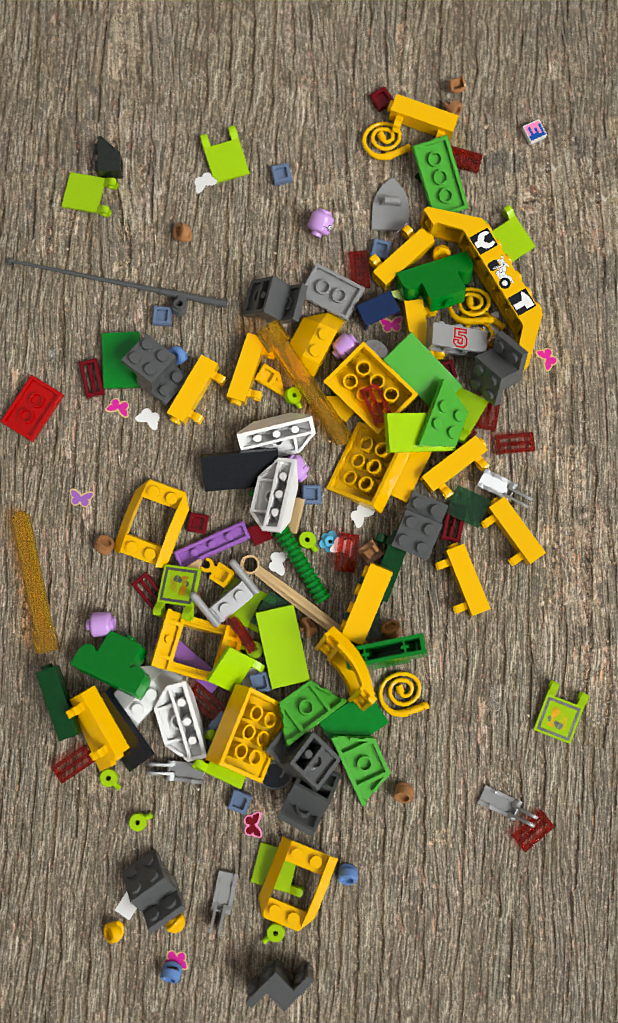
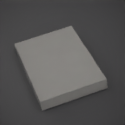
[305,262,366,322]

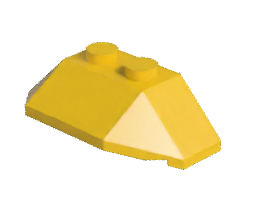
[286,312,345,386]

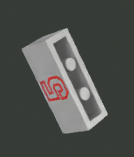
[426,321,488,358]

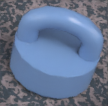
[168,346,188,365]
[338,863,358,885]
[160,961,182,983]

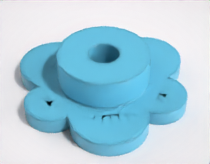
[319,531,338,553]

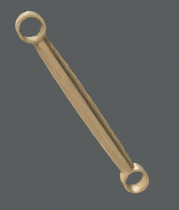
[240,555,368,644]

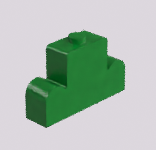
[396,251,473,312]
[70,631,151,701]
[346,633,428,671]

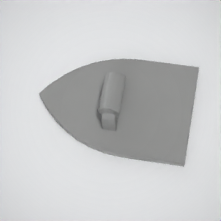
[371,178,409,232]

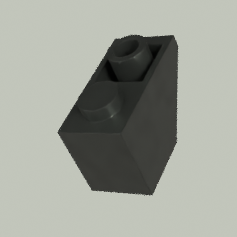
[94,136,124,179]

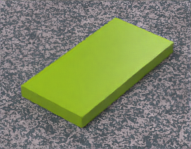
[384,413,456,453]
[255,604,310,689]

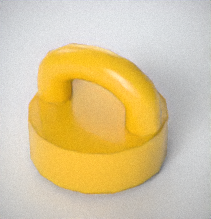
[432,245,451,261]
[165,913,186,933]
[103,920,124,944]

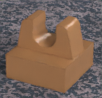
[357,539,384,566]

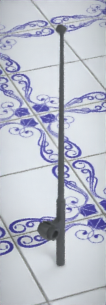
[6,257,228,317]

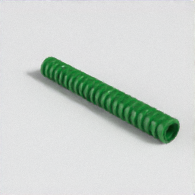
[249,489,330,604]

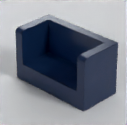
[356,290,400,331]

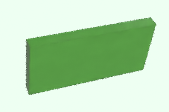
[411,135,469,213]
[383,331,462,407]

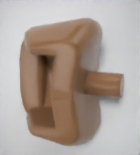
[447,76,466,94]
[299,617,317,638]

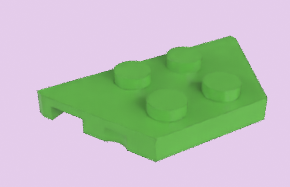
[416,379,468,447]
[278,680,347,747]
[331,735,391,807]

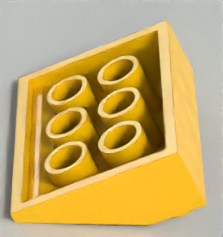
[323,341,418,435]
[326,421,410,514]
[205,684,282,783]

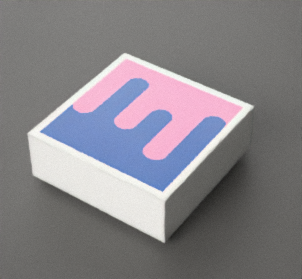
[521,119,547,145]

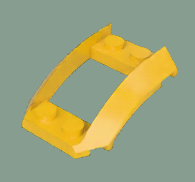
[113,478,190,568]
[150,608,242,682]
[315,626,377,711]
[259,836,338,931]

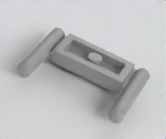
[189,559,260,628]

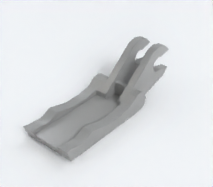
[477,469,533,508]
[146,760,204,785]
[478,785,538,827]
[209,870,238,935]

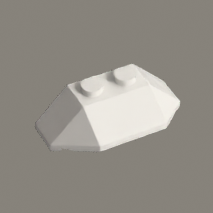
[236,413,316,457]
[250,457,298,533]
[114,666,182,727]
[154,680,208,762]

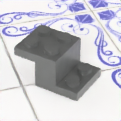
[242,276,308,325]
[469,330,528,407]
[121,334,188,407]
[391,491,449,561]
[263,727,341,791]
[277,771,341,837]
[122,849,186,933]
[246,959,314,1012]

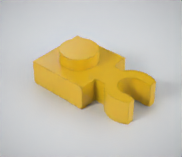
[200,558,236,589]

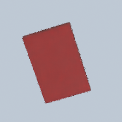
[0,375,64,442]

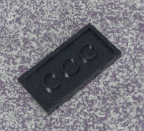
[200,447,278,492]
[100,689,155,772]

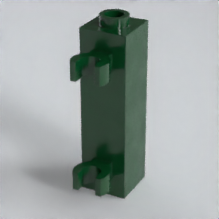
[359,530,406,605]
[36,663,82,741]

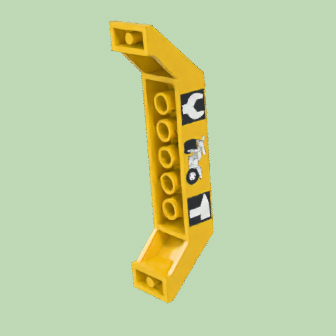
[420,207,543,372]

